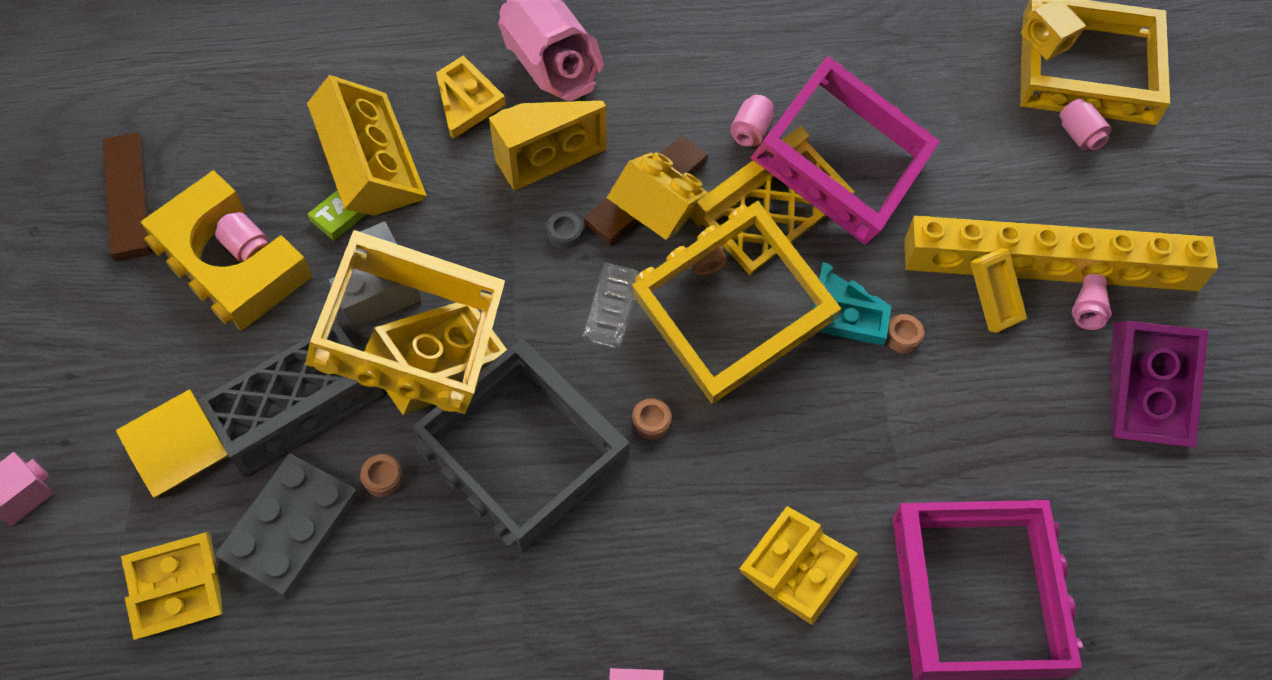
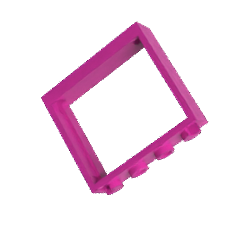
[751,56,940,245]
[892,500,1083,680]

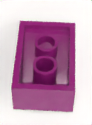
[1110,321,1209,448]

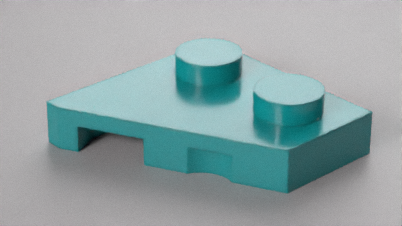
[813,262,891,346]

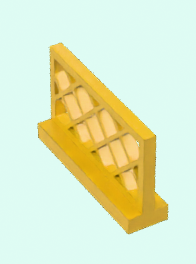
[691,125,855,275]

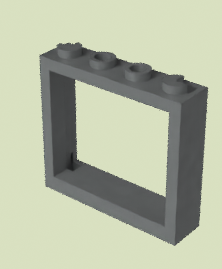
[412,338,630,552]

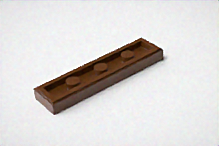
[103,132,152,261]
[584,135,708,246]

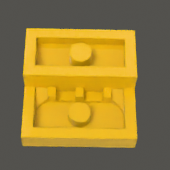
[116,389,229,498]
[739,506,859,625]
[121,532,223,640]

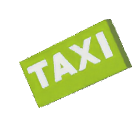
[308,190,367,241]

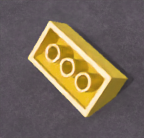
[307,75,427,216]

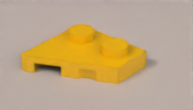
[436,56,506,139]

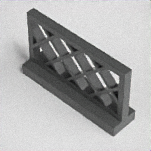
[198,322,384,477]

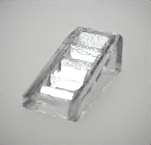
[583,263,640,348]

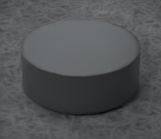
[546,211,583,249]

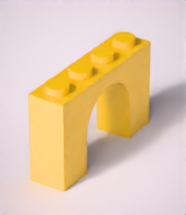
[141,170,313,332]

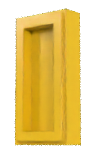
[970,248,1027,333]

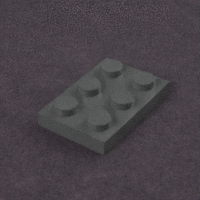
[215,453,359,599]

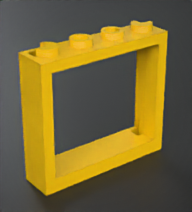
[1020,0,1170,125]
[632,201,841,405]
[305,230,505,414]

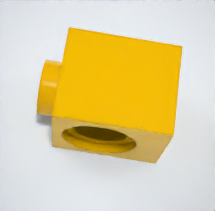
[1020,0,1086,61]

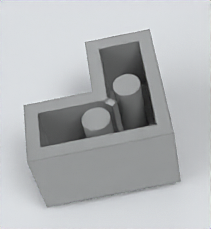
[329,221,421,331]

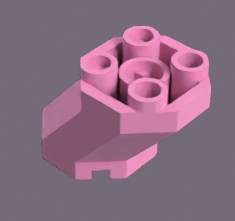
[498,0,604,102]

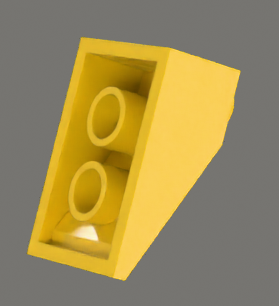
[489,101,607,191]
[364,302,507,415]

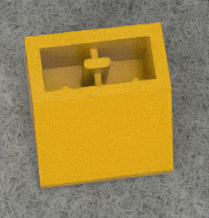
[607,152,709,240]

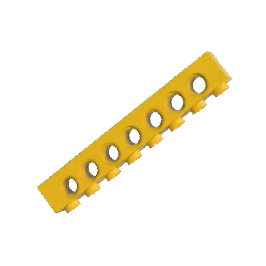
[904,216,1218,291]

